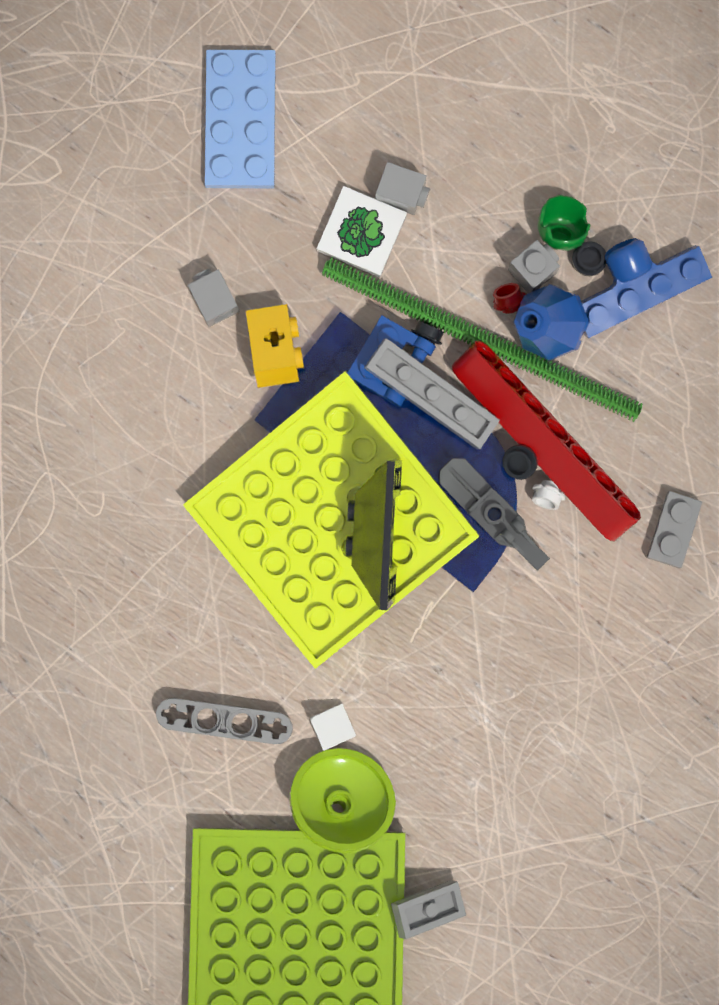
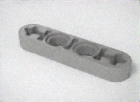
[156,698,293,744]

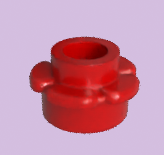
[493,283,526,314]

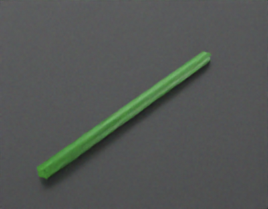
[322,257,643,422]

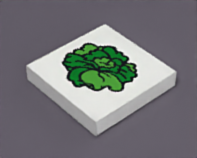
[316,186,407,277]

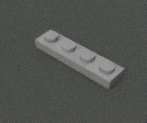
[364,338,500,449]

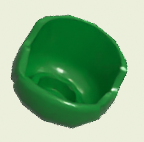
[537,195,591,251]

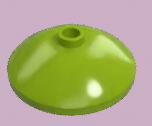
[289,748,396,853]

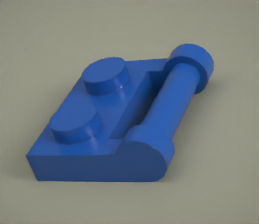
[348,315,436,407]

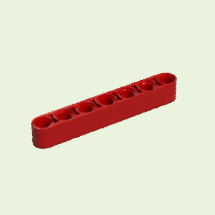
[452,341,641,542]

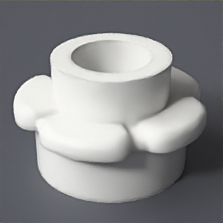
[532,480,566,510]

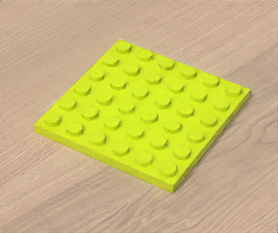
[183,371,480,669]

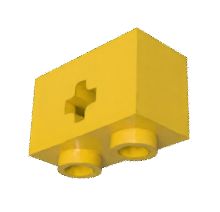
[246,304,304,388]

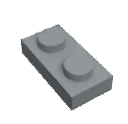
[646,491,702,569]
[391,880,466,939]

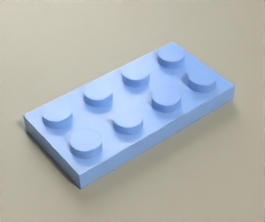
[205,50,276,189]

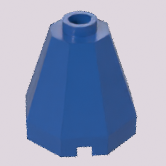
[513,284,589,360]

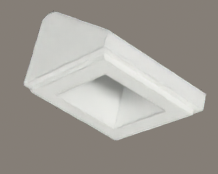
[310,704,356,751]

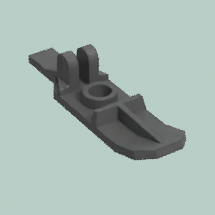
[439,458,550,571]

